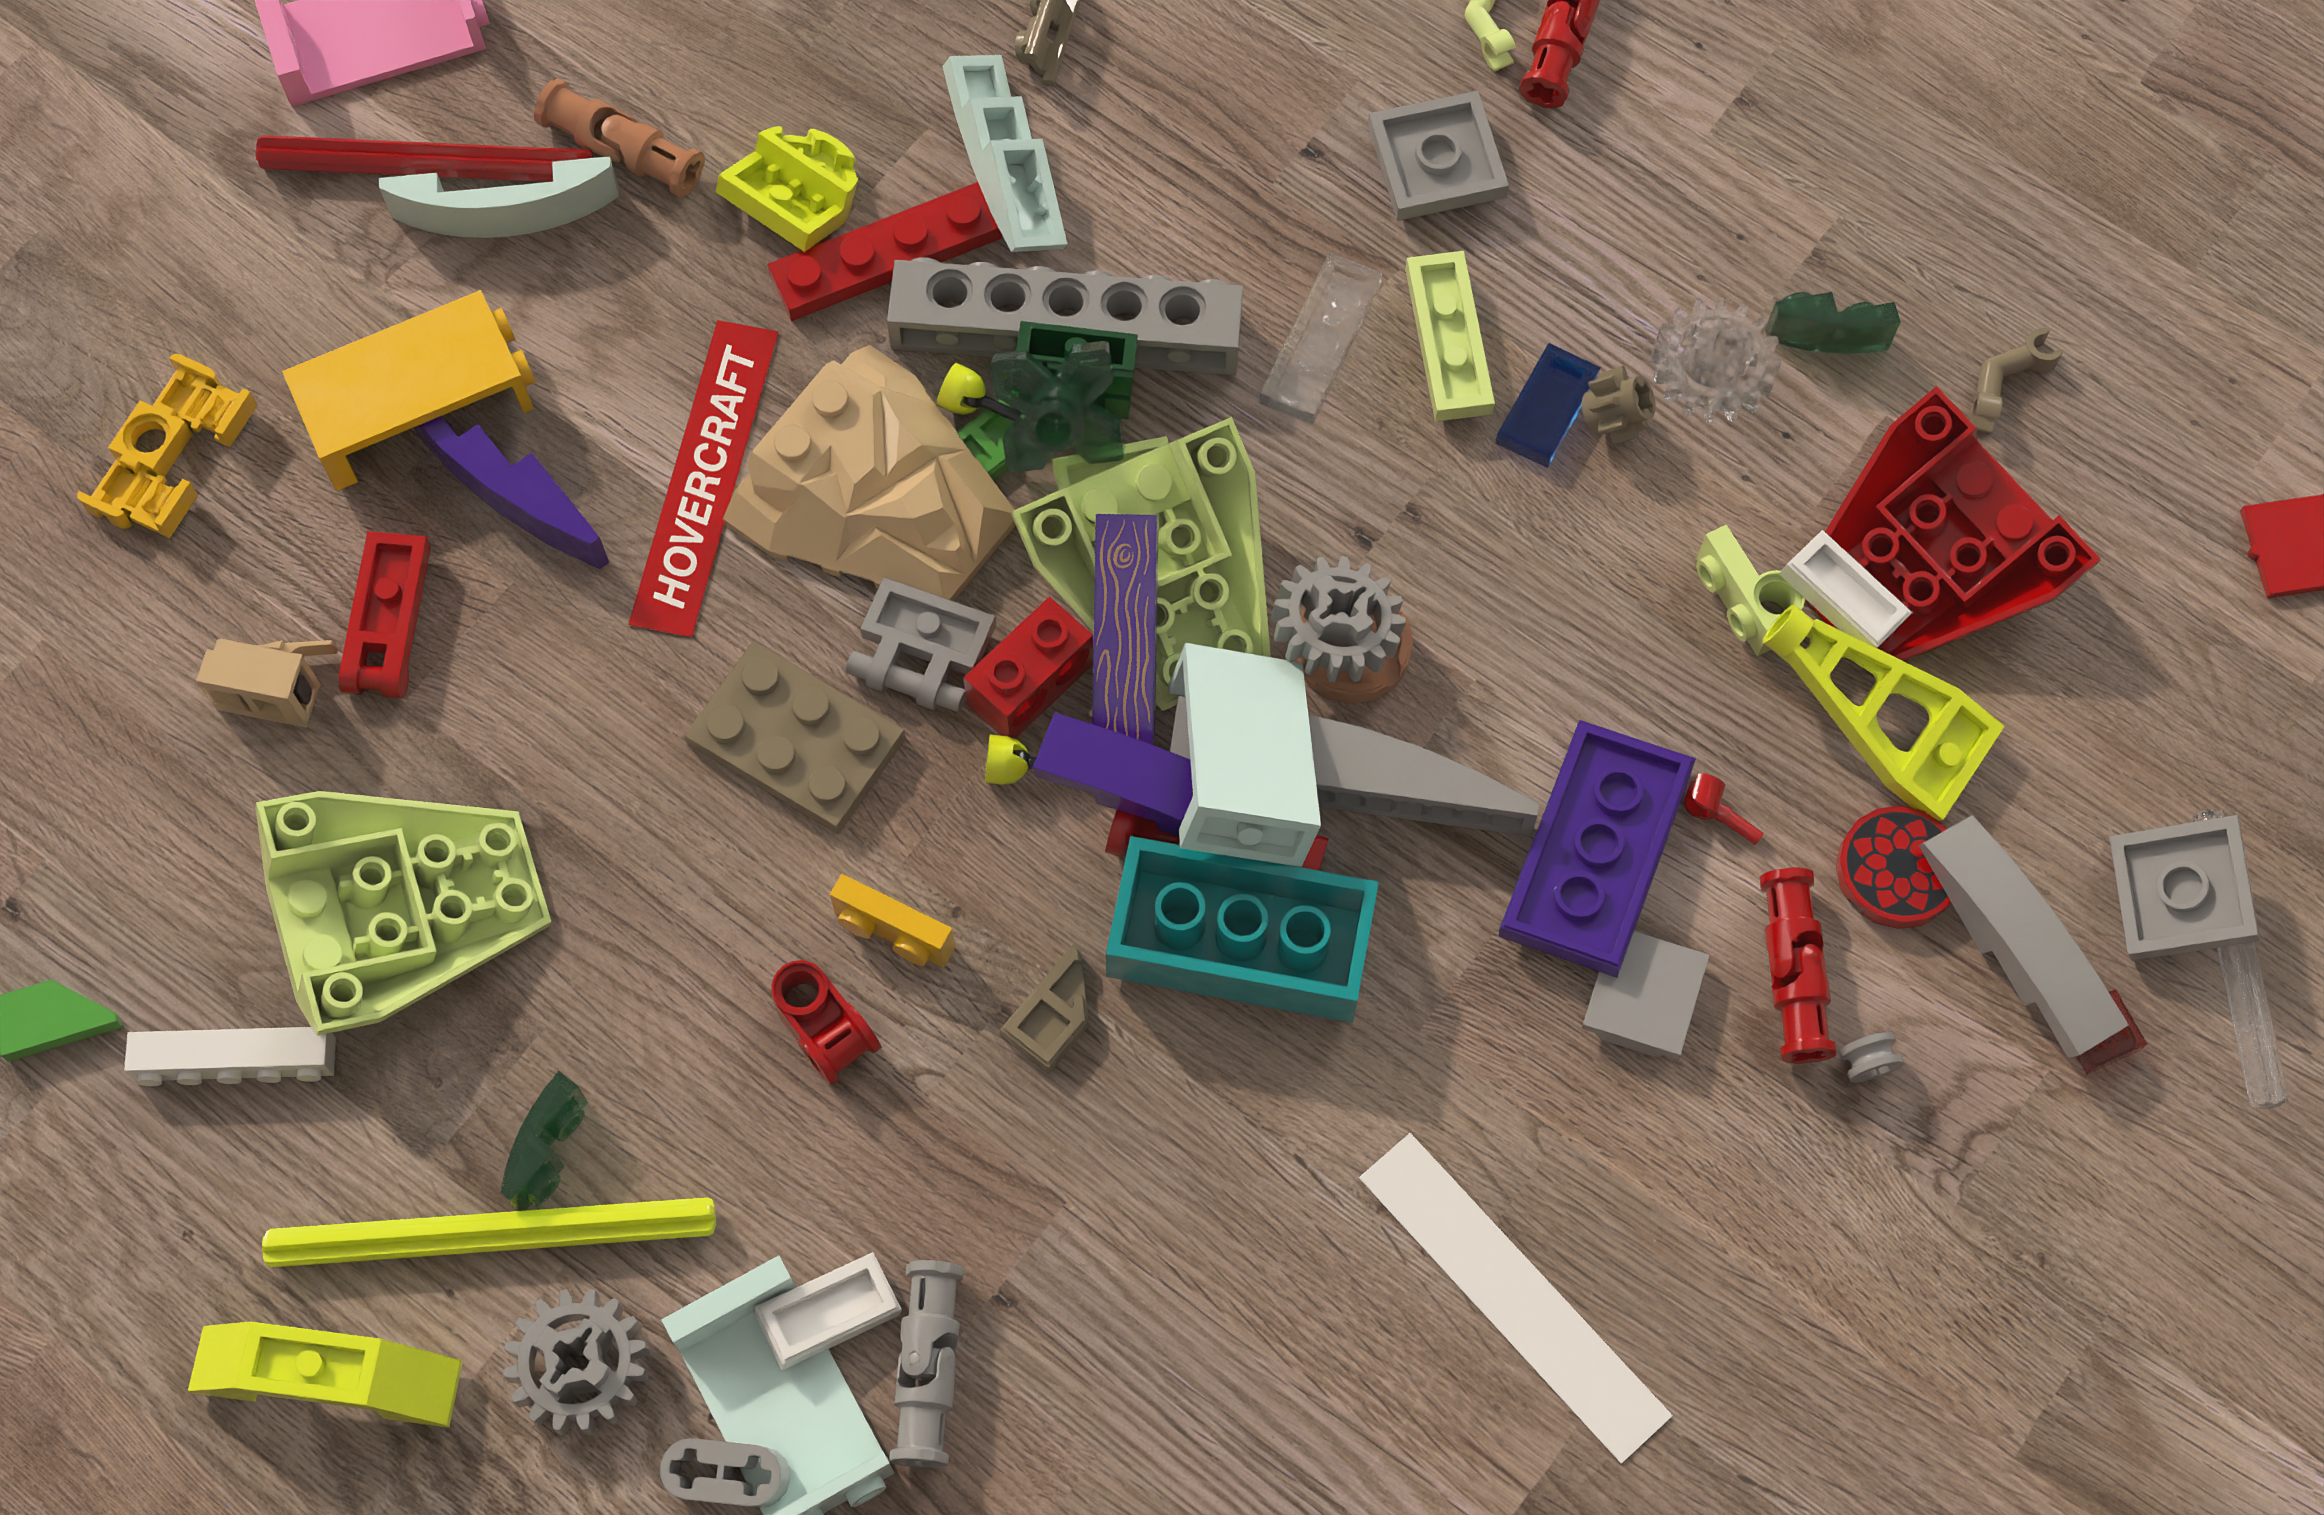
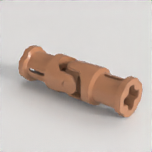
[534,78,705,198]

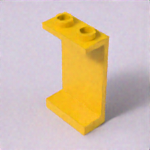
[282,290,536,491]

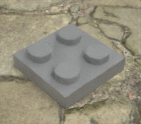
[1368,91,1509,221]
[2109,815,2260,961]

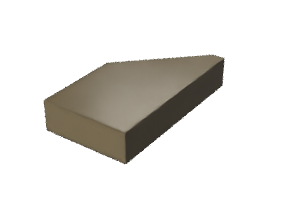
[1000,944,1089,1074]

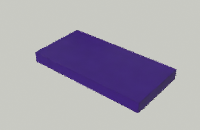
[1498,720,1696,978]

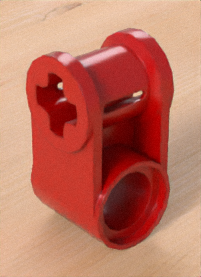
[771,960,882,1086]

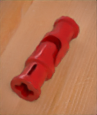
[1519,0,1600,108]
[1759,867,1837,1064]

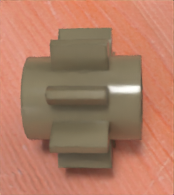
[1582,366,1656,444]

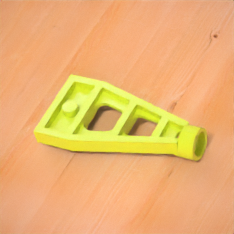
[1762,605,2005,821]

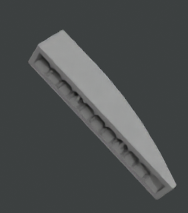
[1170,696,1539,837]

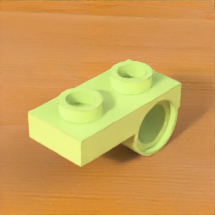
[1696,525,1805,656]

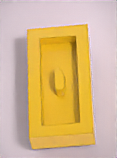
[829,874,956,968]

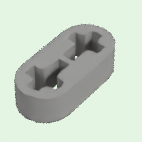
[660,1438,790,1508]

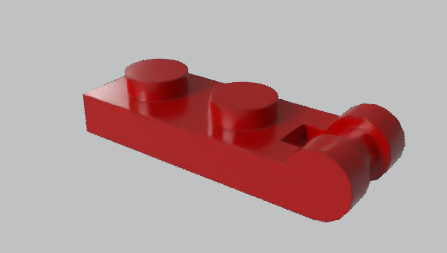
[339,531,431,699]

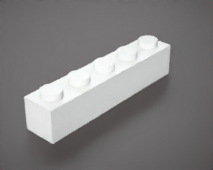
[124,1027,336,1086]

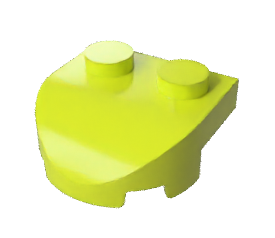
[716,126,858,252]

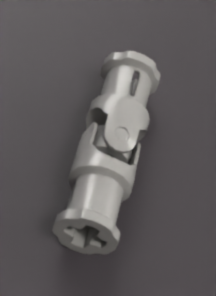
[889,1260,964,1468]

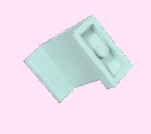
[1168,643,1321,867]
[661,1255,894,1515]

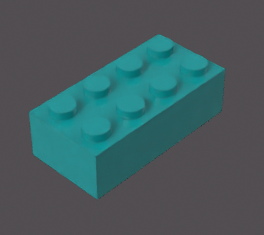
[1106,836,1379,1023]

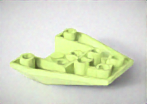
[1011,417,1271,711]
[256,791,551,1036]

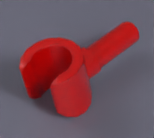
[1684,773,1764,845]

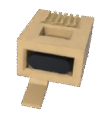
[196,638,338,728]

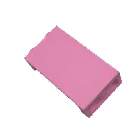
[255,0,490,107]

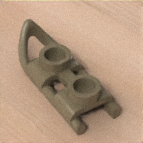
[1015,0,1081,86]

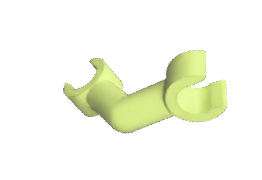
[1464,0,1516,71]

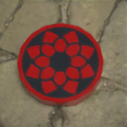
[1836,806,1951,929]

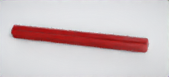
[255,135,594,182]

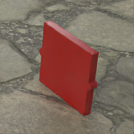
[2240,494,2324,598]

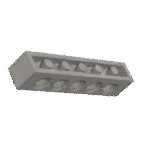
[887,258,1243,375]

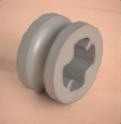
[1839,1032,1905,1083]

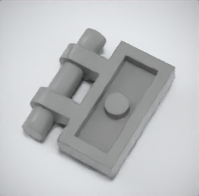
[846,577,996,713]

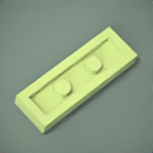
[1405,251,1495,422]

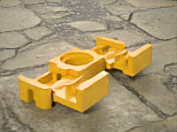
[77,354,258,539]

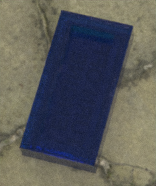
[1495,343,1601,468]

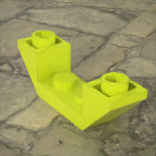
[188,1321,463,1428]

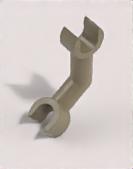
[1970,328,2064,434]

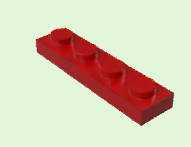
[767,182,1002,321]

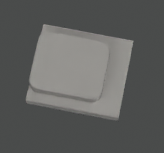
[1581,931,1709,1060]

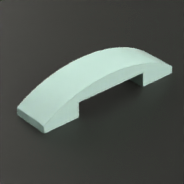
[379,156,619,238]

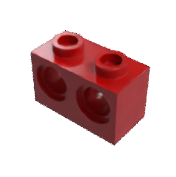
[963,596,1094,739]

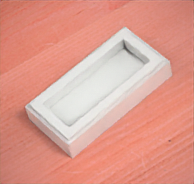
[1779,530,1912,648]
[754,1252,901,1370]

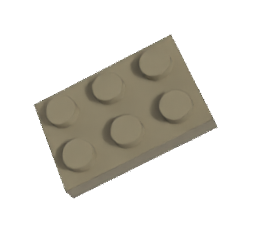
[684,640,906,835]

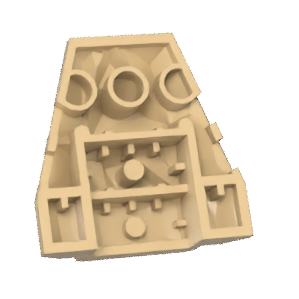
[723,345,1016,601]

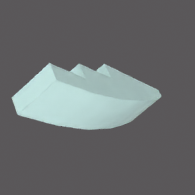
[942,55,1068,252]

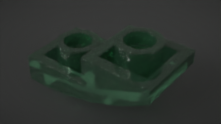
[1765,292,1901,354]
[501,1071,588,1211]

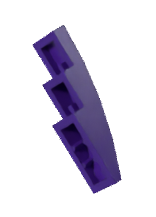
[414,416,609,569]
[1032,712,1193,837]

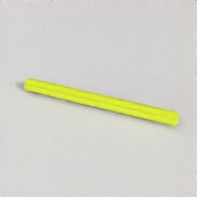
[262,1197,716,1268]

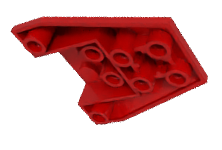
[1805,386,2101,675]

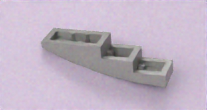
[1919,815,2129,1058]

